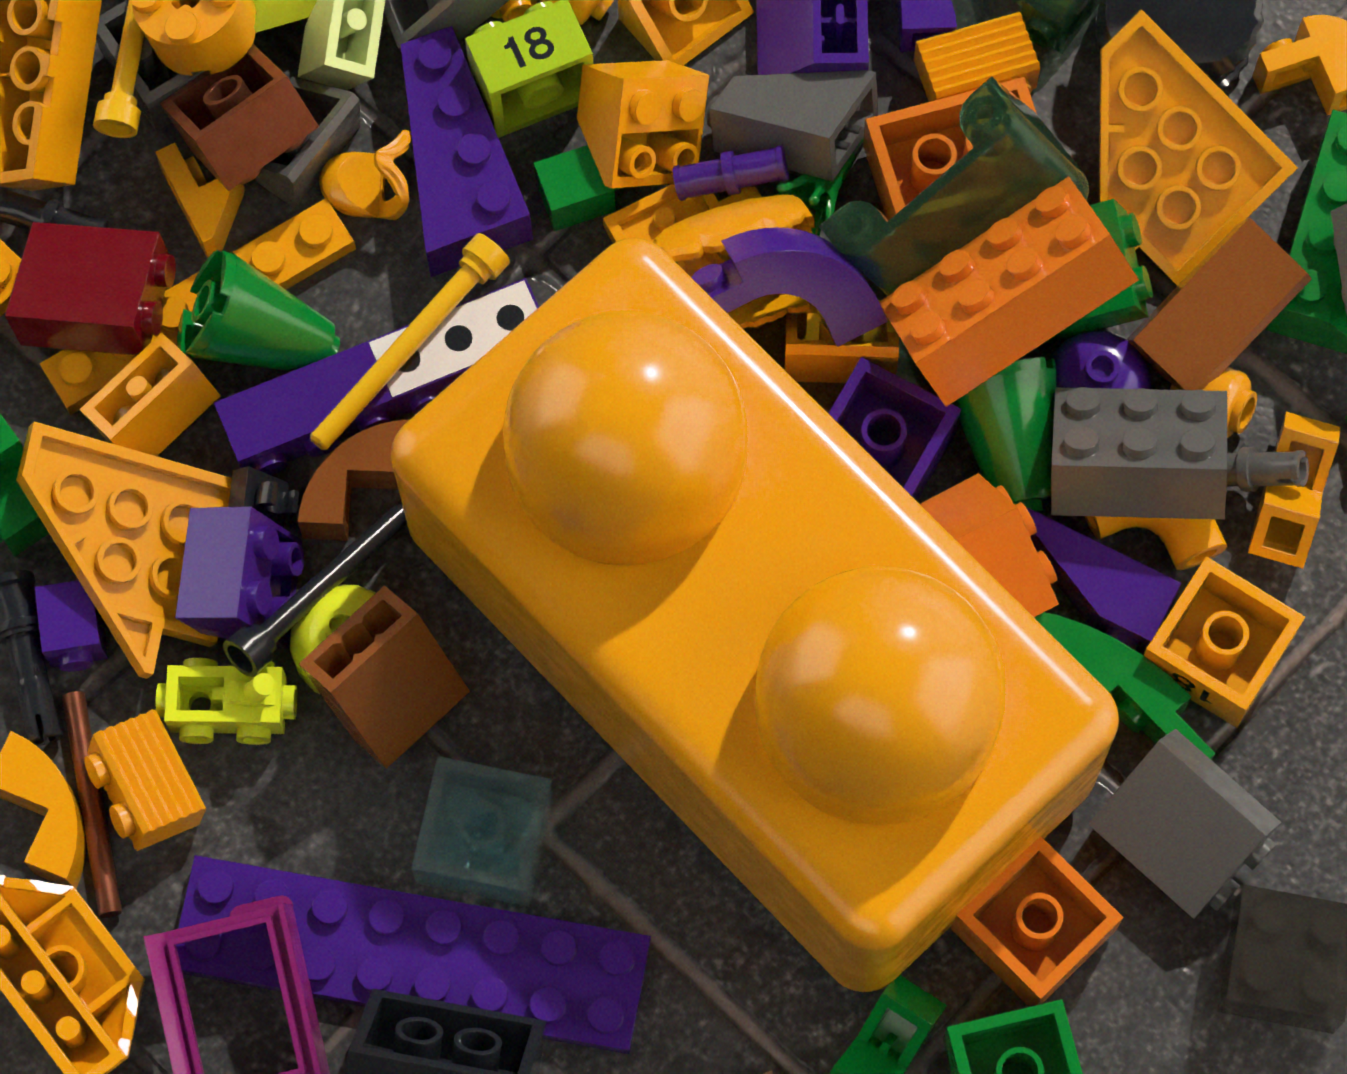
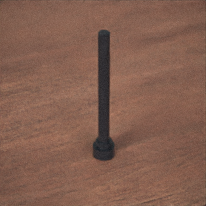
[223,499,407,677]

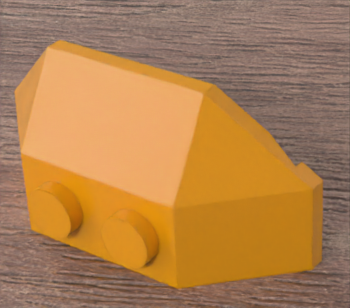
[0,875,145,1074]

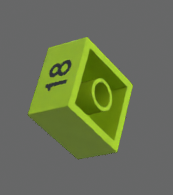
[465,0,594,138]

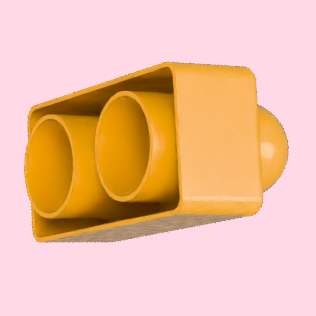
[391,238,1119,992]

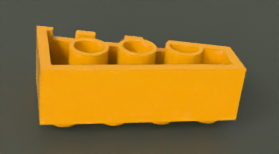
[0,0,102,191]

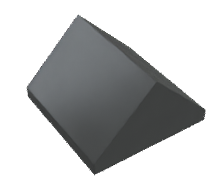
[253,76,360,209]

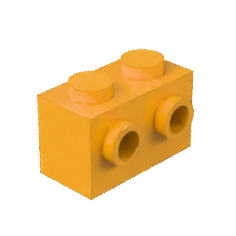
[79,333,221,456]

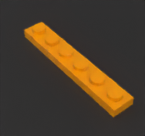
[39,198,356,415]

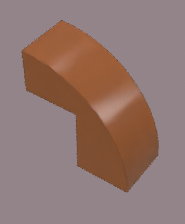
[298,419,410,541]

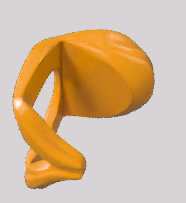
[319,130,411,220]

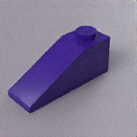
[1027,508,1181,655]

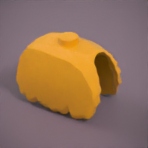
[653,194,815,329]

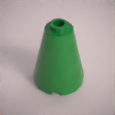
[177,250,340,371]
[951,357,1057,512]

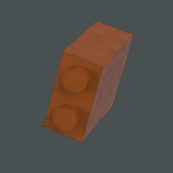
[299,585,470,769]

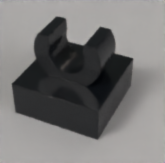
[228,466,299,528]

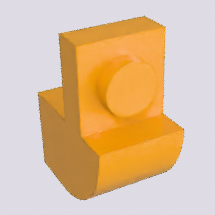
[1252,15,1347,116]

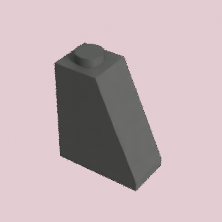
[707,70,879,181]

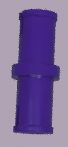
[673,145,789,201]

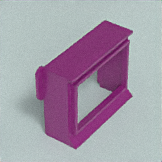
[143,895,330,1074]

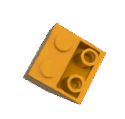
[577,60,709,189]

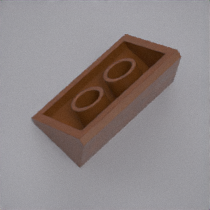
[1128,218,1311,390]

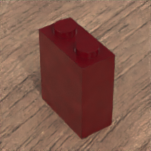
[5,222,176,355]

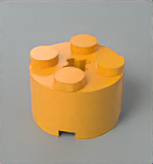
[130,0,257,76]

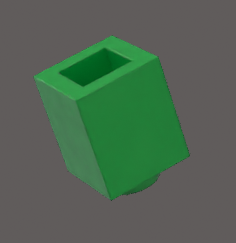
[534,145,622,232]

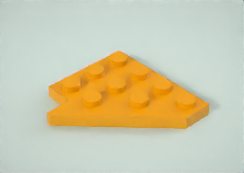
[1099,10,1298,286]
[16,421,232,679]

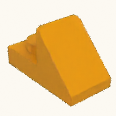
[155,143,245,259]

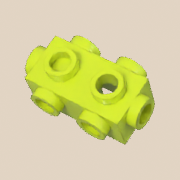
[156,658,297,745]

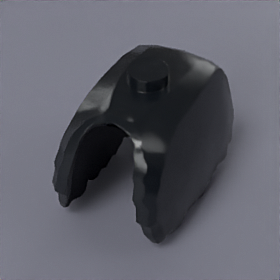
[1095,0,1264,89]

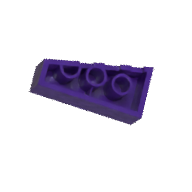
[400,26,533,277]

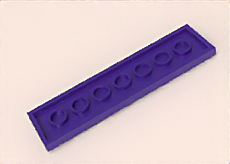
[176,855,651,1054]

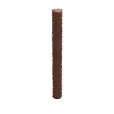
[62,691,122,918]

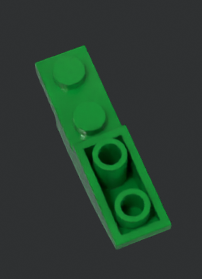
[1034,612,1215,760]

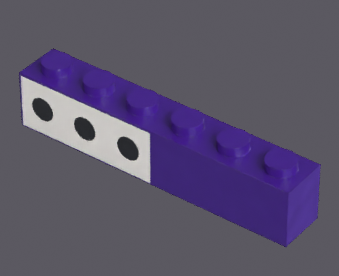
[214,278,539,476]

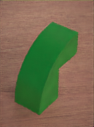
[829,975,947,1074]

